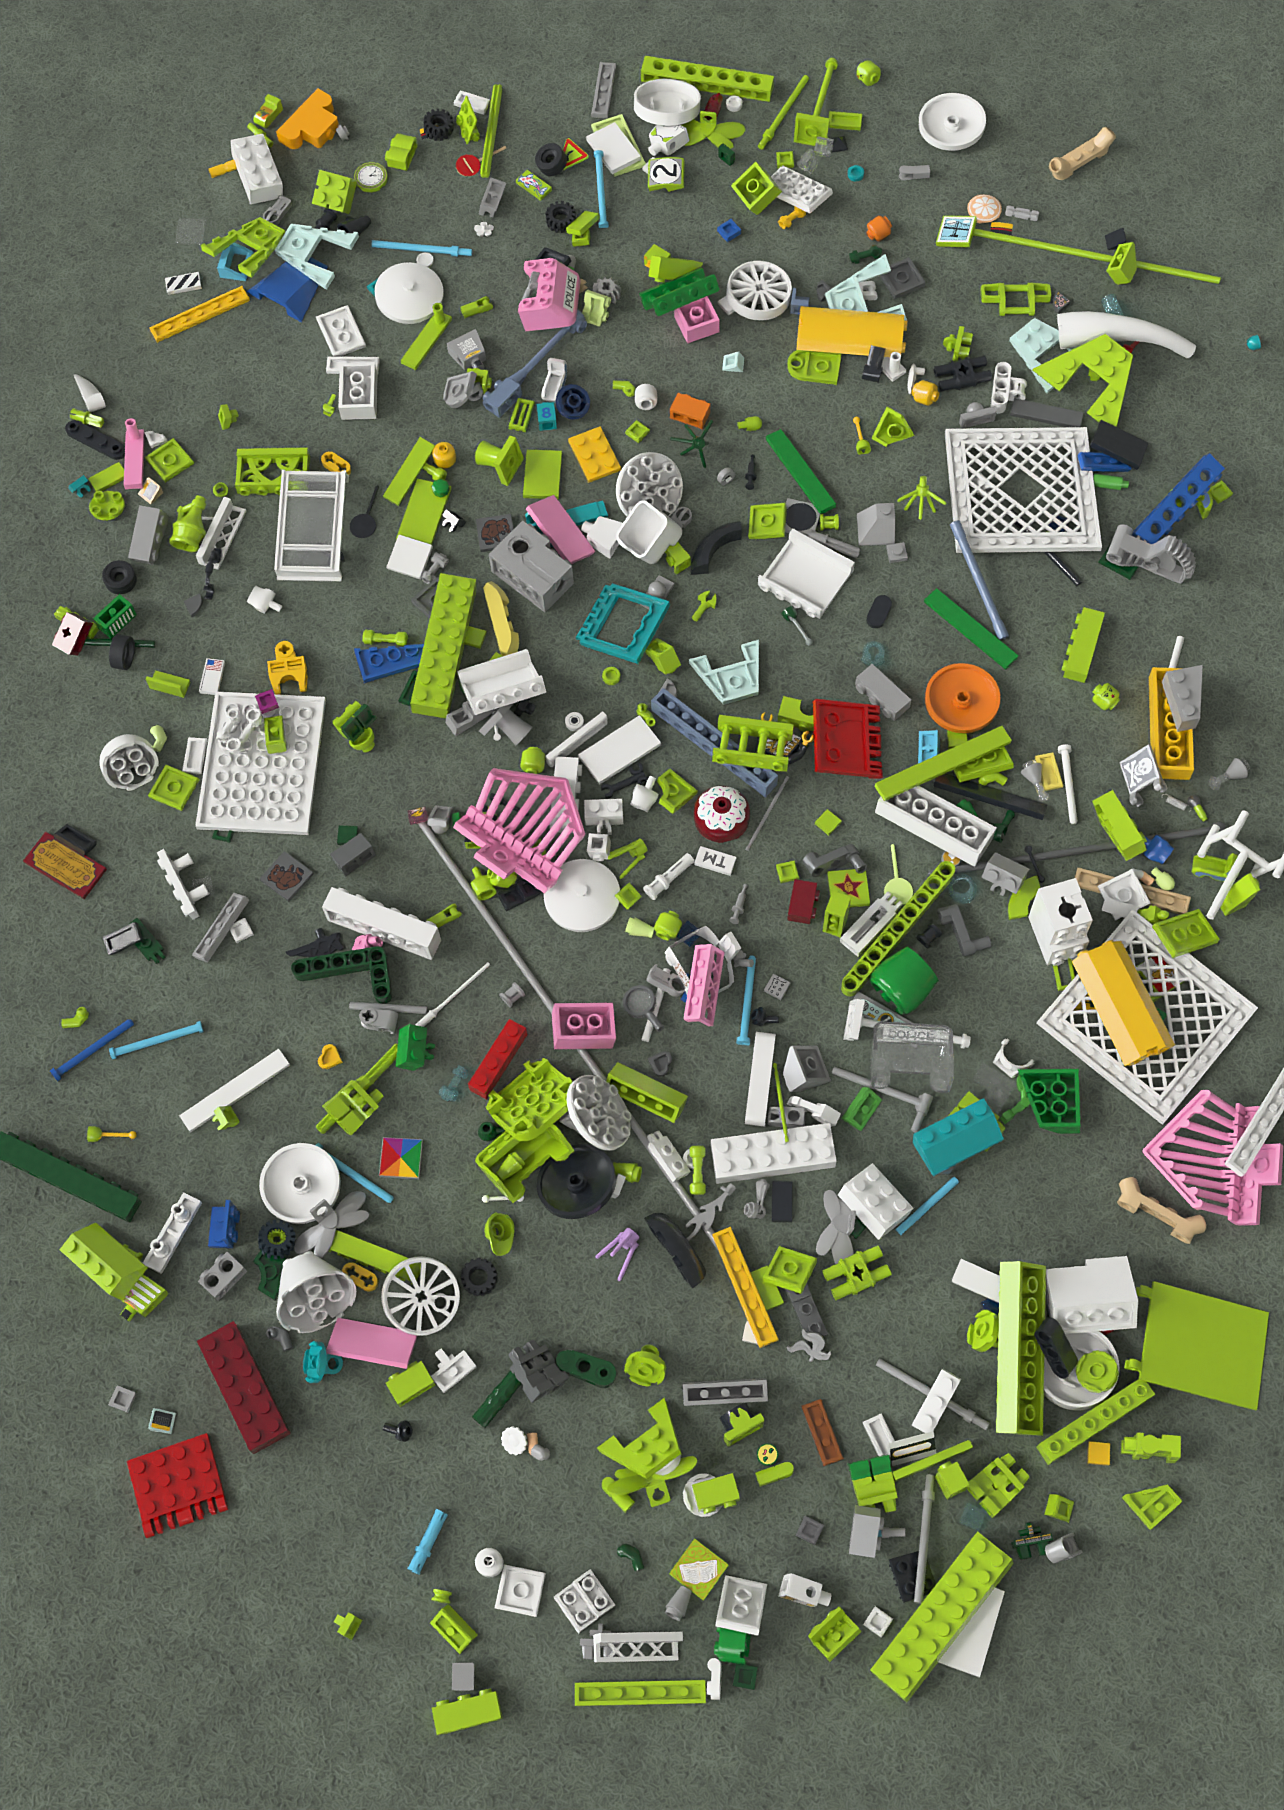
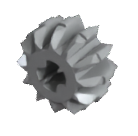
[592,276,621,304]

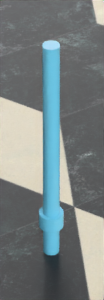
[372,240,472,257]

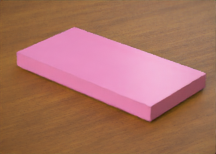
[526,495,595,564]
[326,1318,417,1369]

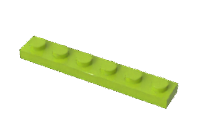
[575,1680,706,1706]

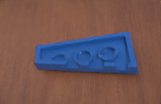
[354,644,424,683]

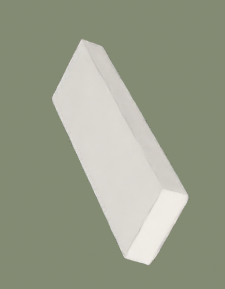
[546,711,608,767]

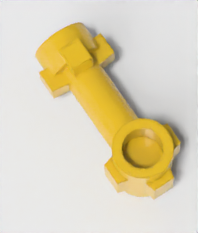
[778,206,806,229]

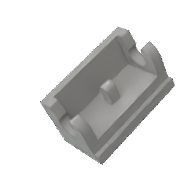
[479,177,506,217]

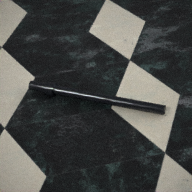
[1007,509,1082,587]

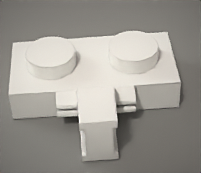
[431,1349,477,1393]

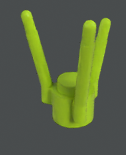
[608,838,648,879]

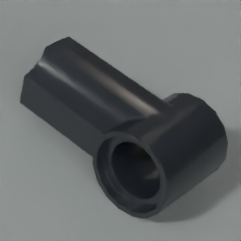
[862,345,886,383]

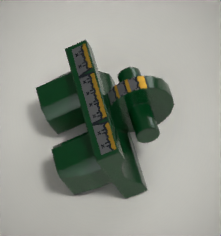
[1011,1522,1053,1560]

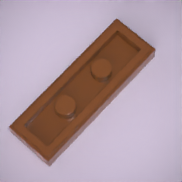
[801,1399,844,1466]

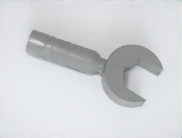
[522,271,540,300]

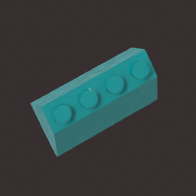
[913,1098,1004,1176]

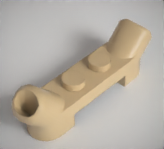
[1049,127,1116,180]
[1117,1177,1206,1244]

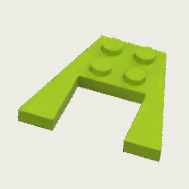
[201,217,285,278]

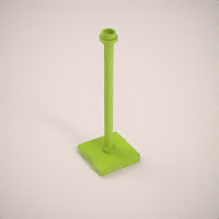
[794,58,838,148]

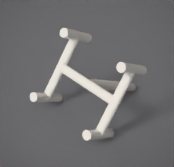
[1197,810,1284,919]

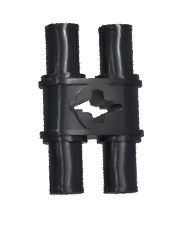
[934,355,992,392]

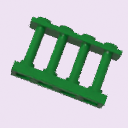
[639,267,719,316]

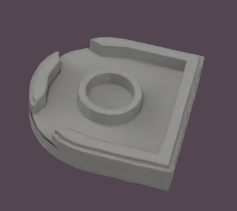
[443,371,477,408]

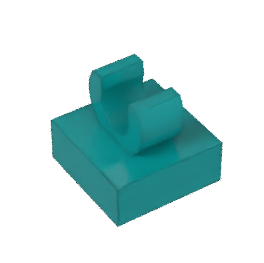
[68,475,91,498]

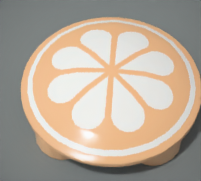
[967,194,1002,224]

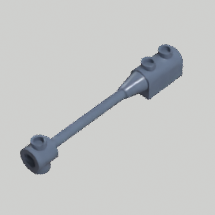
[483,310,587,418]

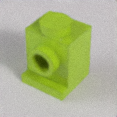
[665,542,691,575]

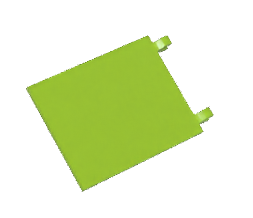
[1124,1281,1269,1410]

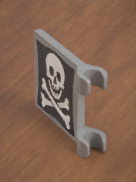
[1119,744,1168,807]

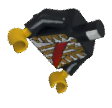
[758,712,814,771]

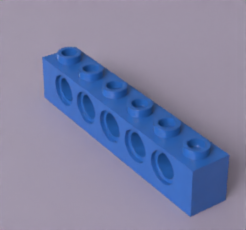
[1132,453,1225,544]

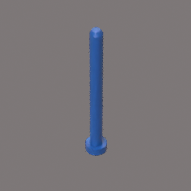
[50,1019,134,1082]

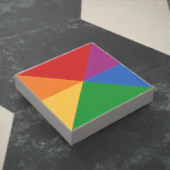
[379,1137,423,1180]

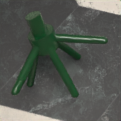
[670,420,713,468]

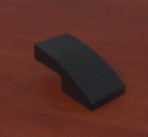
[498,879,542,911]

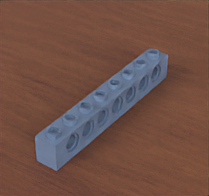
[651,688,778,798]

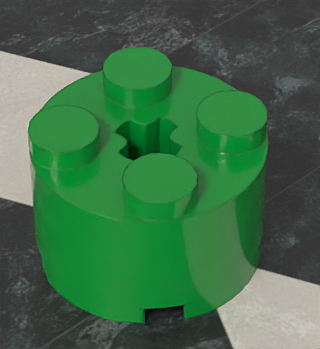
[714,1627,751,1665]

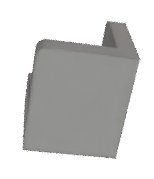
[452,1663,476,1691]

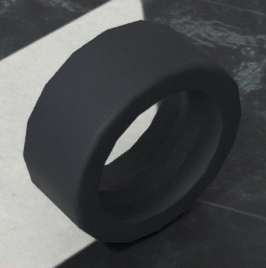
[109,634,135,671]

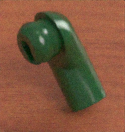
[617,1544,644,1571]

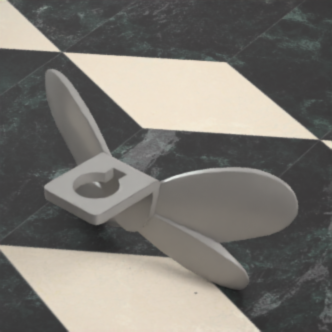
[816,1190,856,1264]
[294,1191,369,1258]

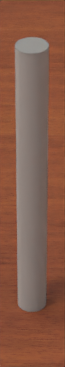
[349,1002,428,1014]

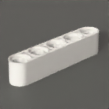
[745,1032,776,1127]

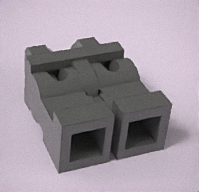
[508,1339,569,1403]

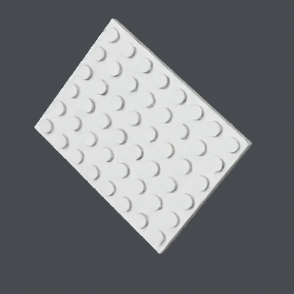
[195,692,326,835]

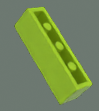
[1061,607,1105,683]
[606,1062,688,1123]

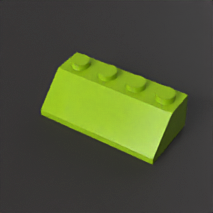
[60,1222,148,1301]

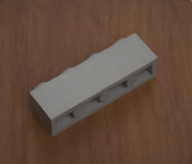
[682,1378,768,1406]

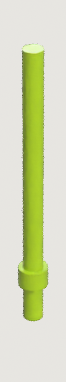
[758,75,809,150]

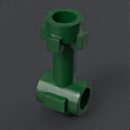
[849,244,882,264]

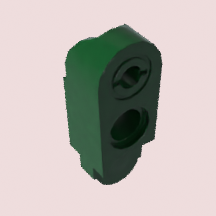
[556,1350,617,1388]

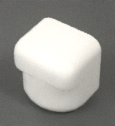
[616,501,682,564]

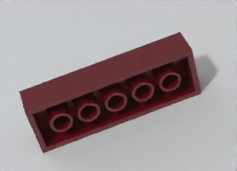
[197,1321,291,1454]

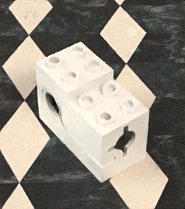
[1028,878,1093,966]
[1045,1256,1138,1334]

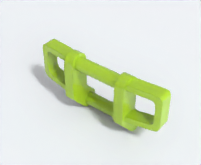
[981,283,1051,316]

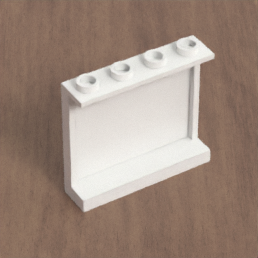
[758,529,855,619]
[457,649,546,715]

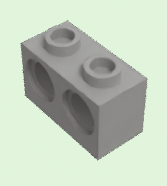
[198,1252,247,1301]

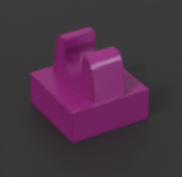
[255,689,279,714]

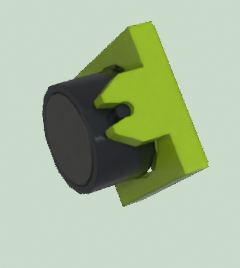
[719,1403,764,1447]

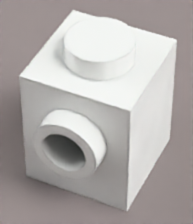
[587,833,611,861]

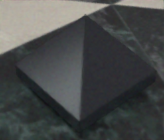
[828,136,848,153]

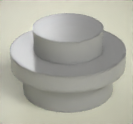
[336,125,350,141]

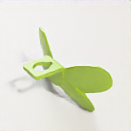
[680,111,745,149]
[607,1454,697,1507]

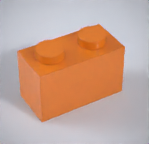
[670,393,710,429]

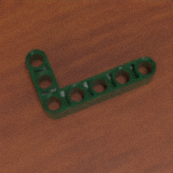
[291,946,392,1004]

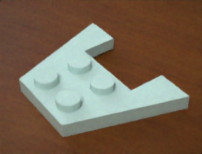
[689,640,759,705]

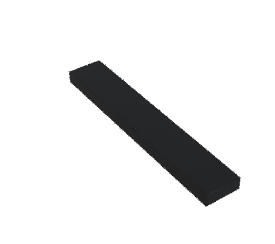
[933,773,1047,820]

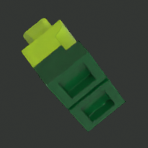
[333,701,377,742]

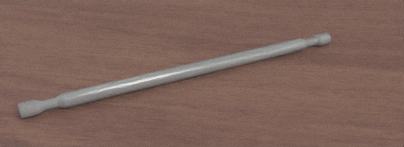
[745,776,789,851]

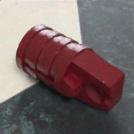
[704,93,723,120]

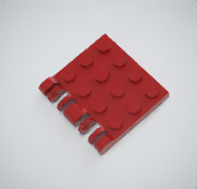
[813,699,883,779]
[127,1433,228,1538]

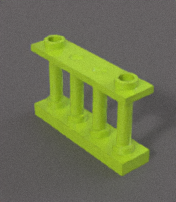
[712,715,794,772]

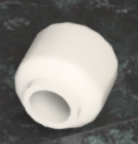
[635,384,657,410]
[475,1548,504,1577]

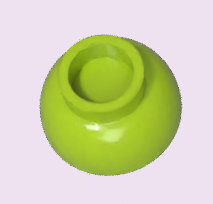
[349,727,375,752]

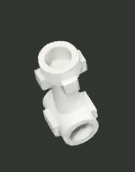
[216,709,242,743]

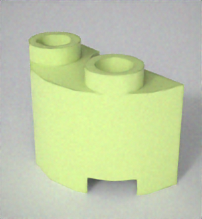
[582,290,611,326]

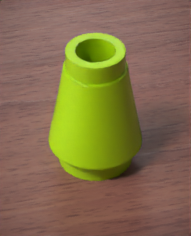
[496,1152,525,1181]
[613,1162,642,1183]

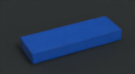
[1077,452,1132,472]

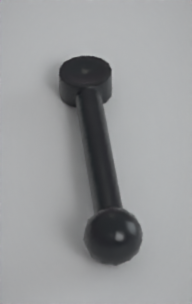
[1024,845,1045,883]

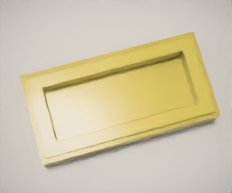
[1035,752,1063,791]

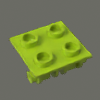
[456,96,480,144]

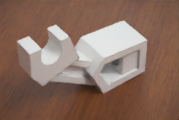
[787,1096,841,1127]

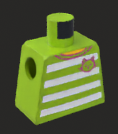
[120,1275,169,1322]

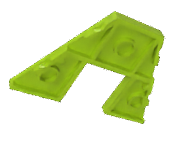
[1032,334,1133,427]

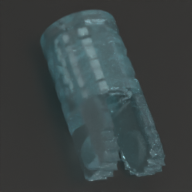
[1101,294,1124,316]

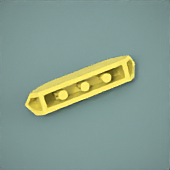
[483,581,519,656]

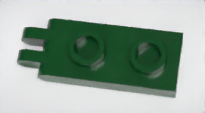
[126,918,165,964]

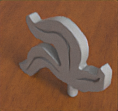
[787,1329,831,1362]

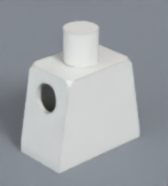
[581,516,623,558]

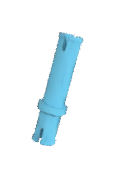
[407,1509,448,1575]

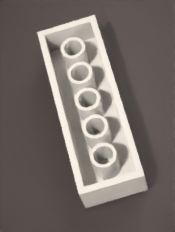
[875,786,996,867]
[322,887,441,960]
[711,1123,837,1184]

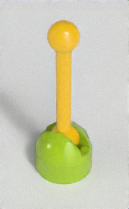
[853,417,871,455]
[87,1126,137,1142]

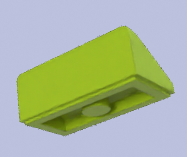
[430,1604,478,1654]

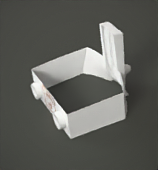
[665,926,741,997]

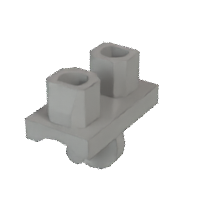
[580,1623,618,1660]

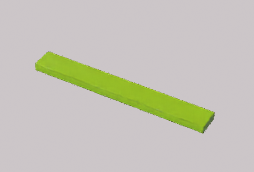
[875,726,1012,801]

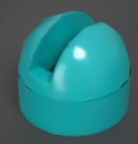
[1247,335,1261,350]

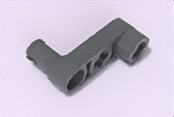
[802,844,867,877]
[937,904,991,957]

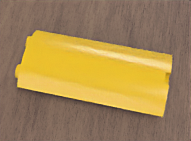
[796,306,907,357]

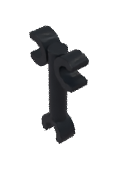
[600,762,648,799]

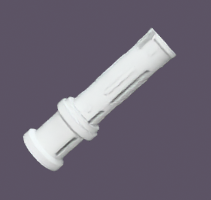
[643,853,694,900]

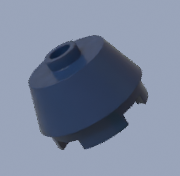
[556,384,590,420]

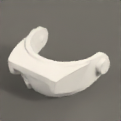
[993,1038,1035,1078]

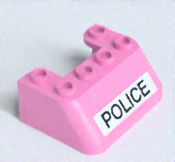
[518,258,581,332]

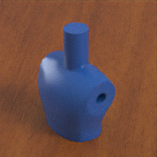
[1143,834,1174,864]

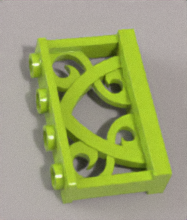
[235,448,310,496]

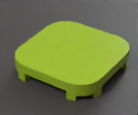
[485,1058,572,1141]

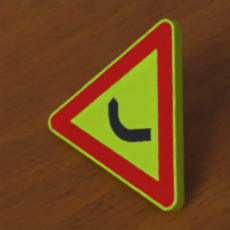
[563,138,589,170]

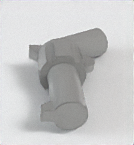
[733,939,754,967]

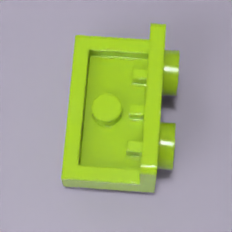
[808,1606,861,1662]

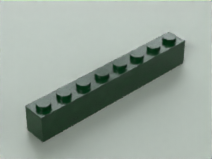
[0,1131,142,1223]

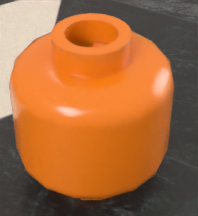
[866,215,892,242]

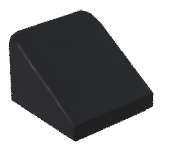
[1105,228,1126,250]

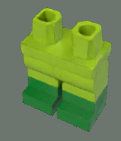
[847,1454,898,1513]

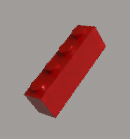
[468,1019,528,1100]

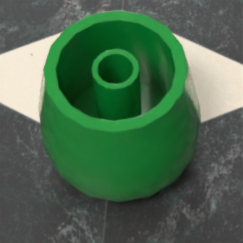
[870,947,939,1015]

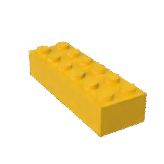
[1149,667,1194,780]

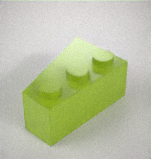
[1092,790,1147,861]

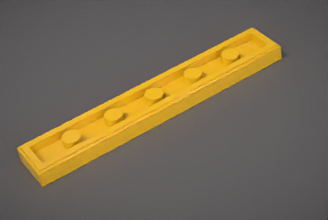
[149,286,250,343]
[712,1227,779,1349]

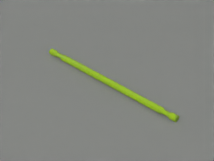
[773,1063,789,1142]

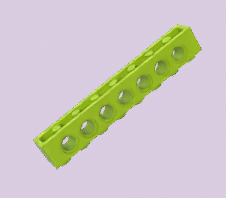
[641,56,774,102]

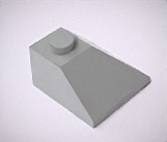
[857,503,895,546]
[783,1046,831,1092]

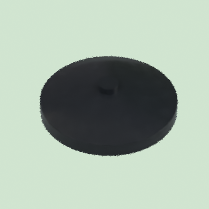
[536,1144,616,1219]

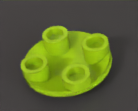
[89,491,125,521]

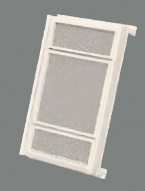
[274,470,349,581]

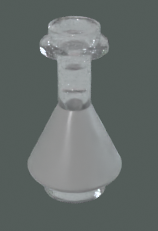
[1208,758,1250,790]
[1021,760,1050,803]

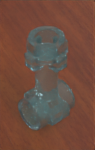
[439,1065,468,1102]

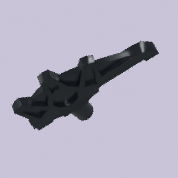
[286,928,343,957]

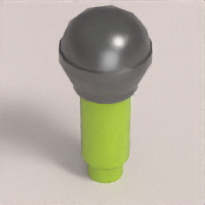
[1187,795,1208,822]

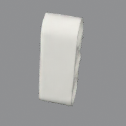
[991,362,1027,414]

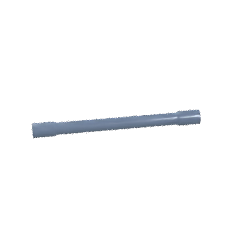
[950,520,1009,640]

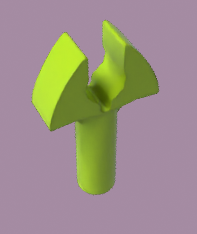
[692,591,716,621]

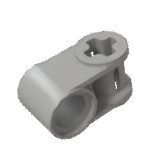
[359,1007,399,1034]
[1045,1533,1083,1563]

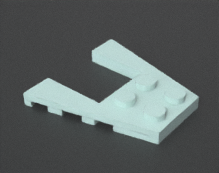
[275,224,359,290]
[825,254,907,320]
[1009,318,1077,393]

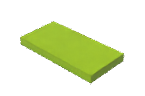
[396,479,451,545]

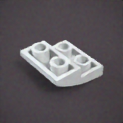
[554,1569,615,1634]

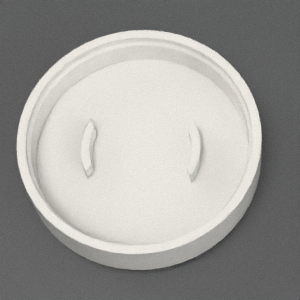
[634,79,701,126]
[1044,1331,1119,1411]

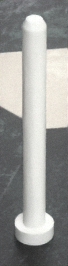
[1058,745,1077,824]

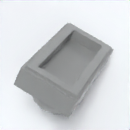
[959,402,997,429]
[640,575,674,609]
[428,805,453,834]

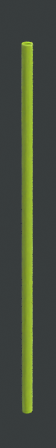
[973,229,1221,284]

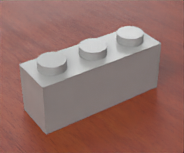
[855,664,911,721]

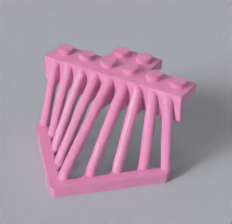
[453,768,585,893]
[1143,1090,1284,1226]

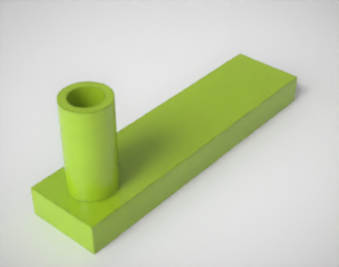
[401,303,452,370]

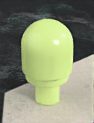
[1151,867,1175,891]

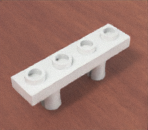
[157,849,209,920]
[143,1192,202,1274]

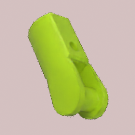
[460,296,493,319]
[426,904,462,928]
[755,1462,794,1487]
[602,1477,635,1513]

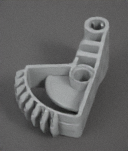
[1106,525,1196,584]

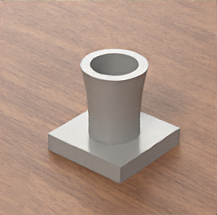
[479,703,532,746]

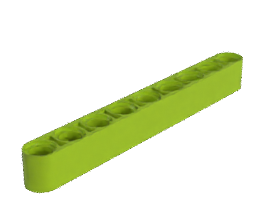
[841,861,955,997]

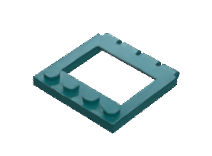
[576,583,670,664]

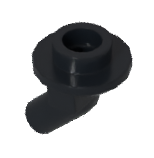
[751,1007,779,1027]
[382,1420,413,1442]

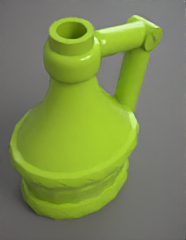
[169,495,206,552]

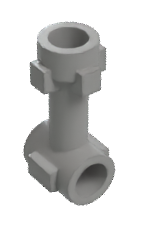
[421,552,449,584]

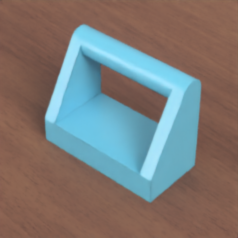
[217,242,254,281]

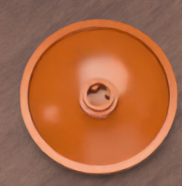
[925,663,1000,733]

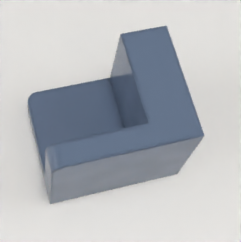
[790,288,809,315]

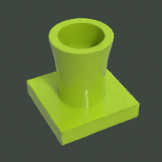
[475,436,524,486]

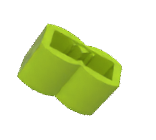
[385,133,418,171]

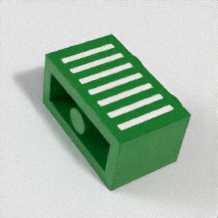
[93,594,137,639]

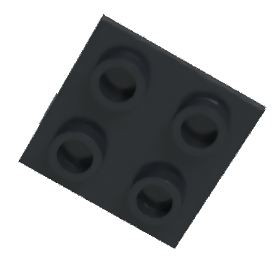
[889,1551,936,1603]

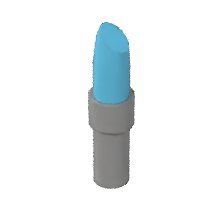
[878,1527,905,1538]

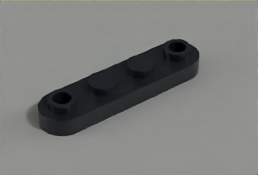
[65,420,125,460]

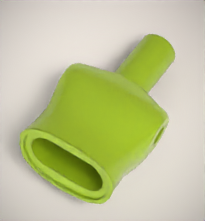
[471,867,496,900]

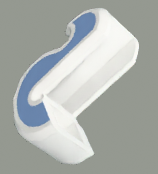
[541,358,567,403]

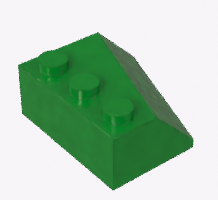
[1018,1069,1080,1134]

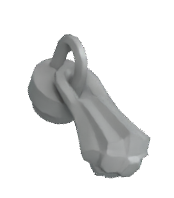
[744,1179,770,1219]

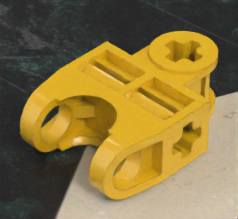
[267,641,308,695]

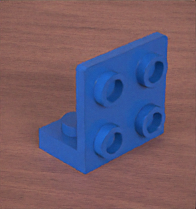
[208,1200,240,1248]

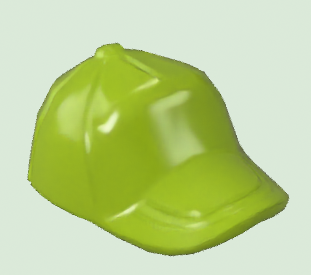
[484,1212,514,1256]

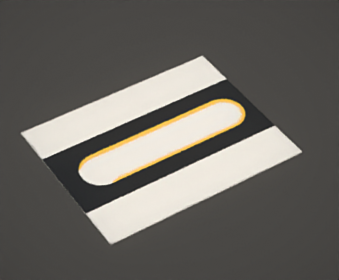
[889,1431,936,1466]

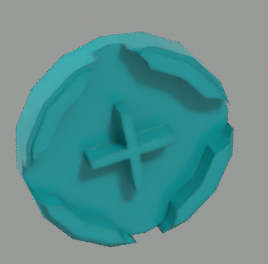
[303,1341,343,1384]

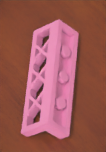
[684,944,724,1026]

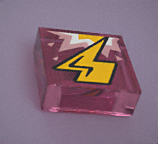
[407,807,428,825]

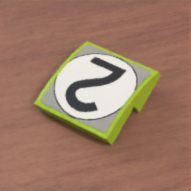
[648,157,685,192]

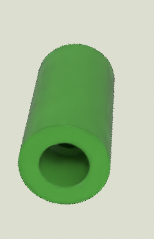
[1093,474,1129,490]

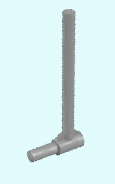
[832,1066,933,1133]

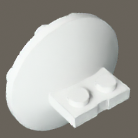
[616,452,683,517]
[560,1075,631,1151]

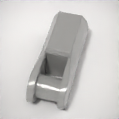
[899,165,930,180]

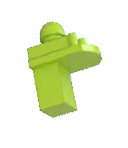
[1137,905,1169,925]

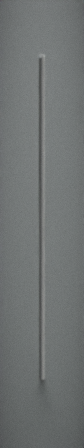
[418,820,718,1250]

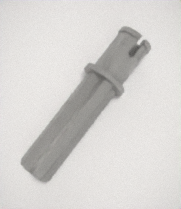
[808,529,860,558]

